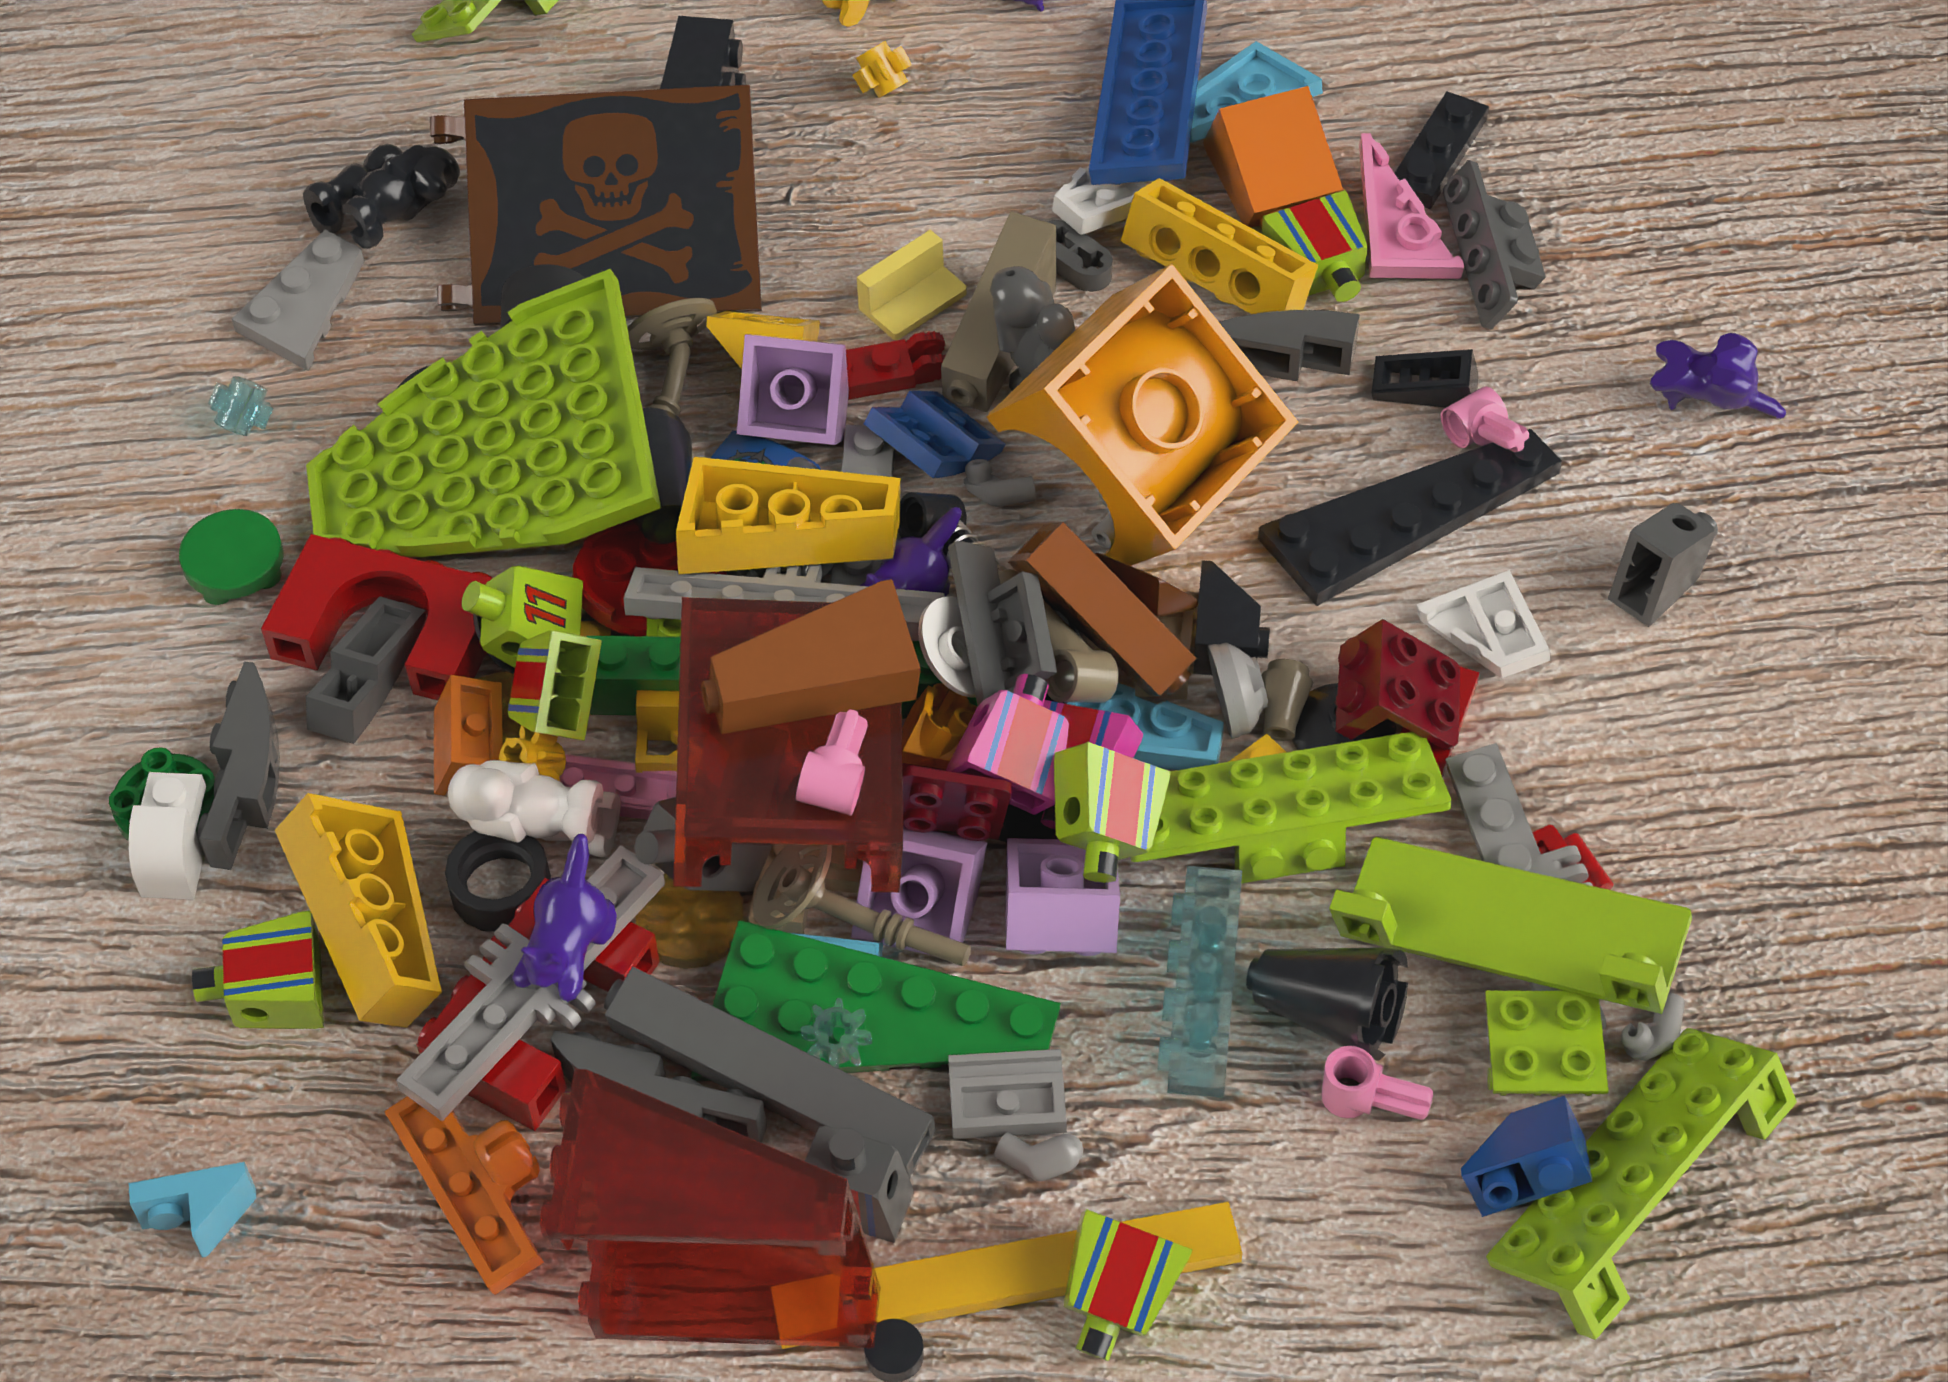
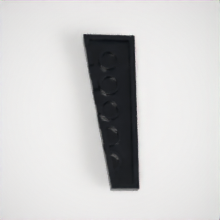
[1258,429,1562,606]

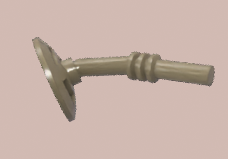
[627,298,717,416]
[753,831,971,966]

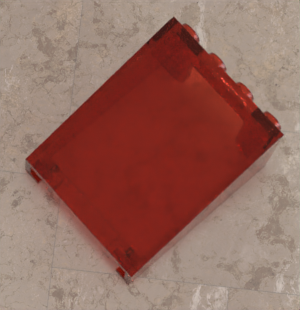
[673,597,903,893]
[540,1069,881,1348]

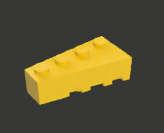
[676,457,901,575]
[274,793,442,1028]

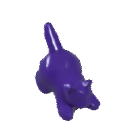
[1650,333,1786,419]
[860,507,962,597]
[512,834,617,1002]

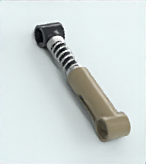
[898,492,1118,703]

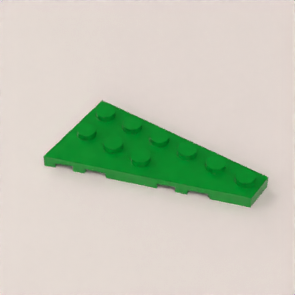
[691,920,1061,1082]

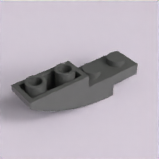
[197,661,280,870]
[551,1030,767,1154]

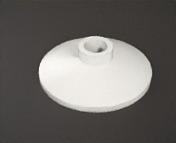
[918,596,976,698]

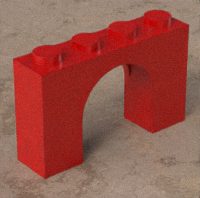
[261,534,493,701]
[416,878,660,1131]

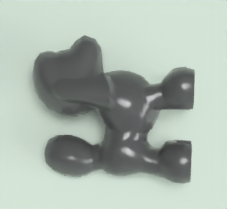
[990,266,1075,391]

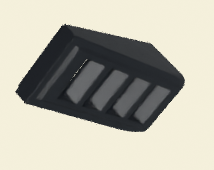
[1371,349,1478,408]

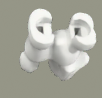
[448,760,621,857]

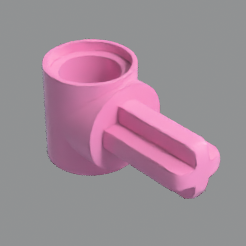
[1441,386,1529,452]
[796,709,868,815]
[1321,1046,1433,1120]

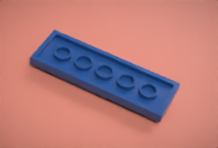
[1089,0,1207,185]

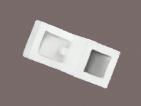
[129,772,206,900]

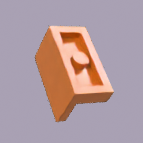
[434,675,503,796]

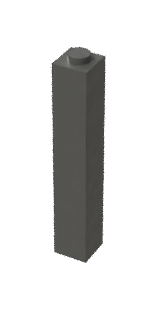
[604,966,936,1179]

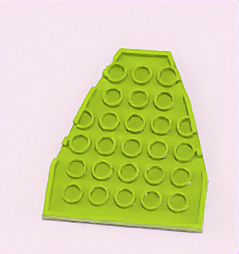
[306,269,661,557]

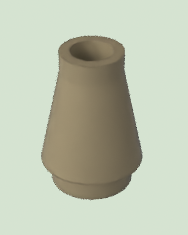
[1261,659,1313,741]

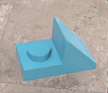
[128,1162,257,1258]

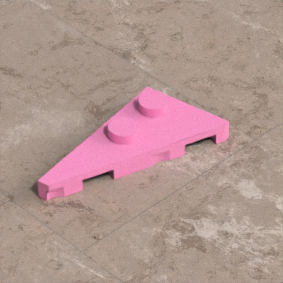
[1359,133,1464,279]

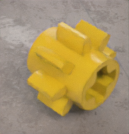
[852,41,912,98]
[499,726,566,781]

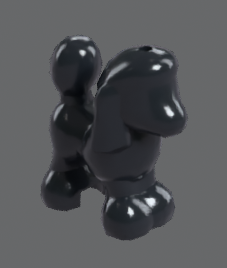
[303,144,460,249]

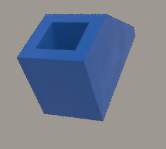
[1461,1095,1592,1217]

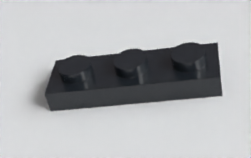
[1394,91,1489,210]

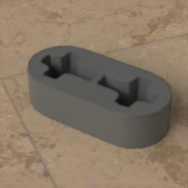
[1047,220,1113,292]

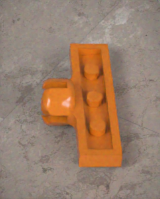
[384,1096,544,1295]

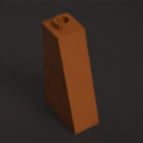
[1008,522,1197,696]
[701,579,921,734]

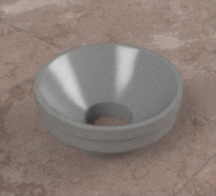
[1207,643,1268,739]

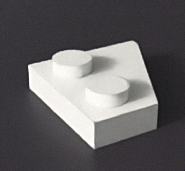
[1052,166,1147,235]
[1417,570,1550,679]

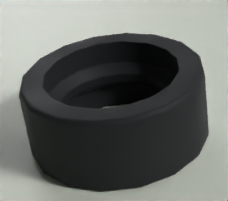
[445,831,551,932]

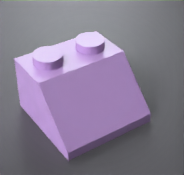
[736,334,849,445]
[851,820,987,956]
[1005,838,1120,956]

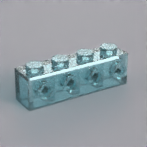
[1158,866,1242,1098]

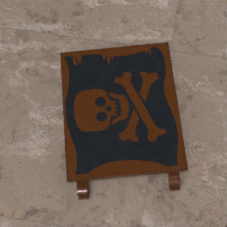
[430,85,762,326]

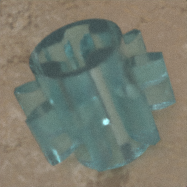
[208,376,274,436]
[801,998,872,1068]

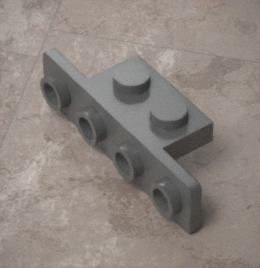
[1443,160,1546,330]
[948,541,1057,706]

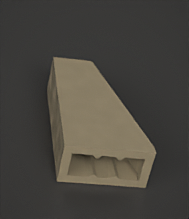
[941,211,1056,412]

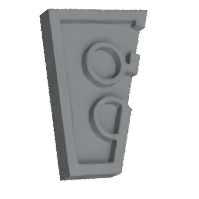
[232,229,364,371]

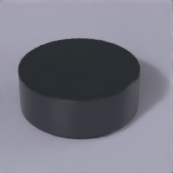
[864,1319,924,1382]

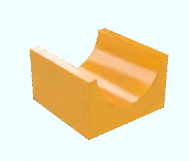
[986,264,1298,566]

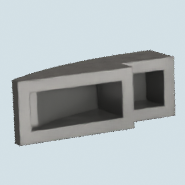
[1219,310,1360,382]
[306,596,426,744]

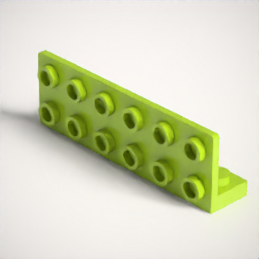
[1329,837,1692,1014]
[1486,1028,1797,1340]

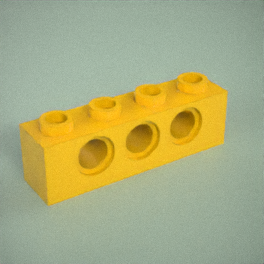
[1120,178,1318,314]

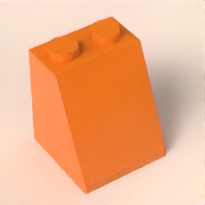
[1203,86,1343,229]

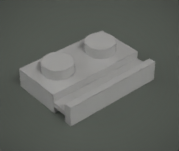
[948,1049,1067,1139]

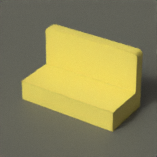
[856,230,967,340]

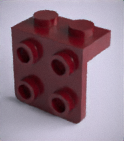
[1335,619,1460,750]
[892,763,1012,841]

